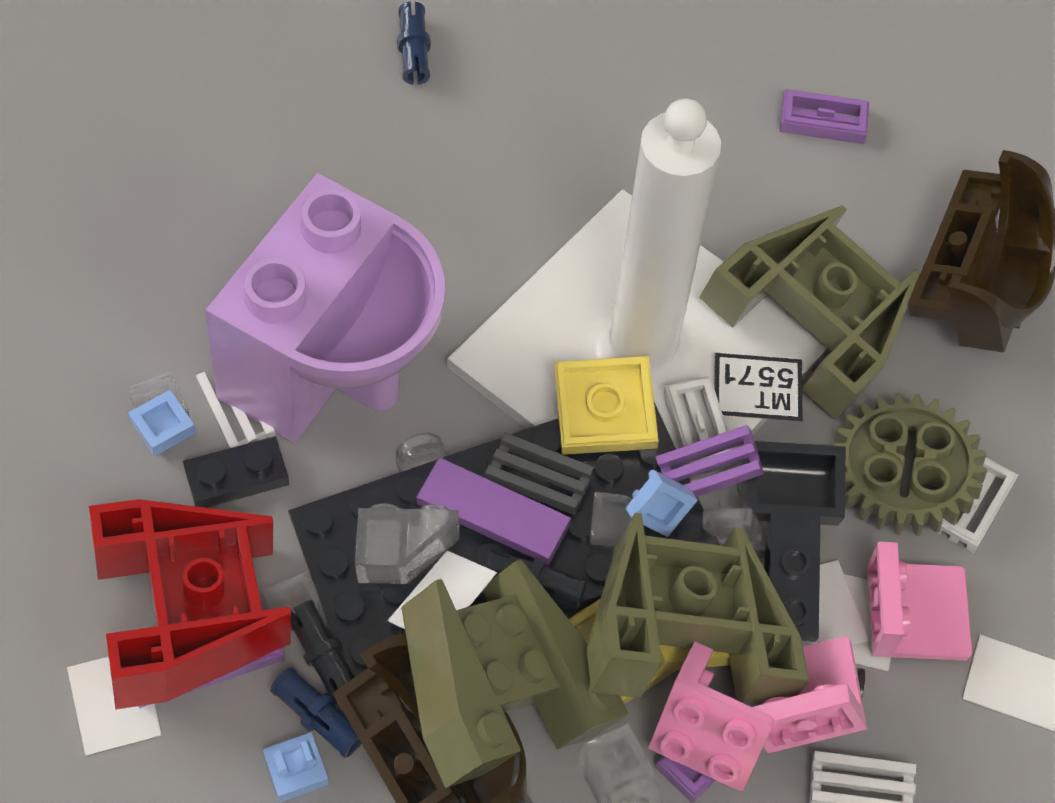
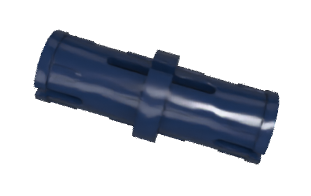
[397,1,431,85]
[270,667,362,758]

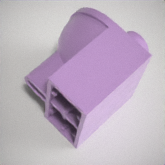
[205,173,445,444]

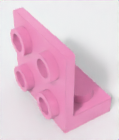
[867,542,972,661]
[752,636,867,754]
[648,641,775,791]

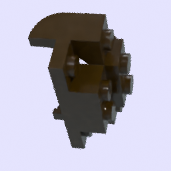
[908,150,1055,353]
[333,633,533,803]

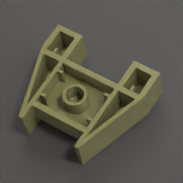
[699,205,920,420]
[587,513,809,707]
[401,560,629,788]

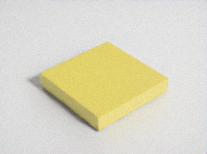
[554,356,659,455]

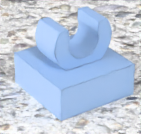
[128,390,196,457]
[625,470,698,537]
[262,732,329,803]

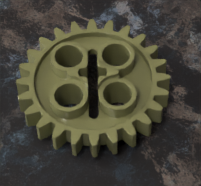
[832,393,987,536]

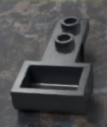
[741,441,846,642]

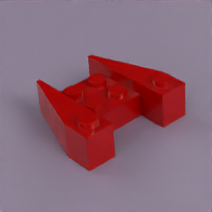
[89,499,291,710]

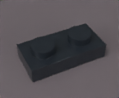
[183,436,289,508]

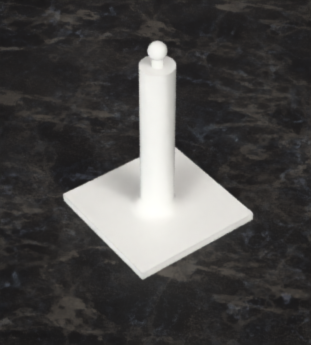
[447,98,831,482]

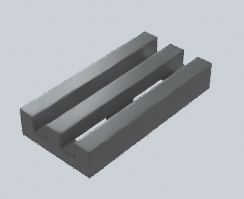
[485,432,594,515]

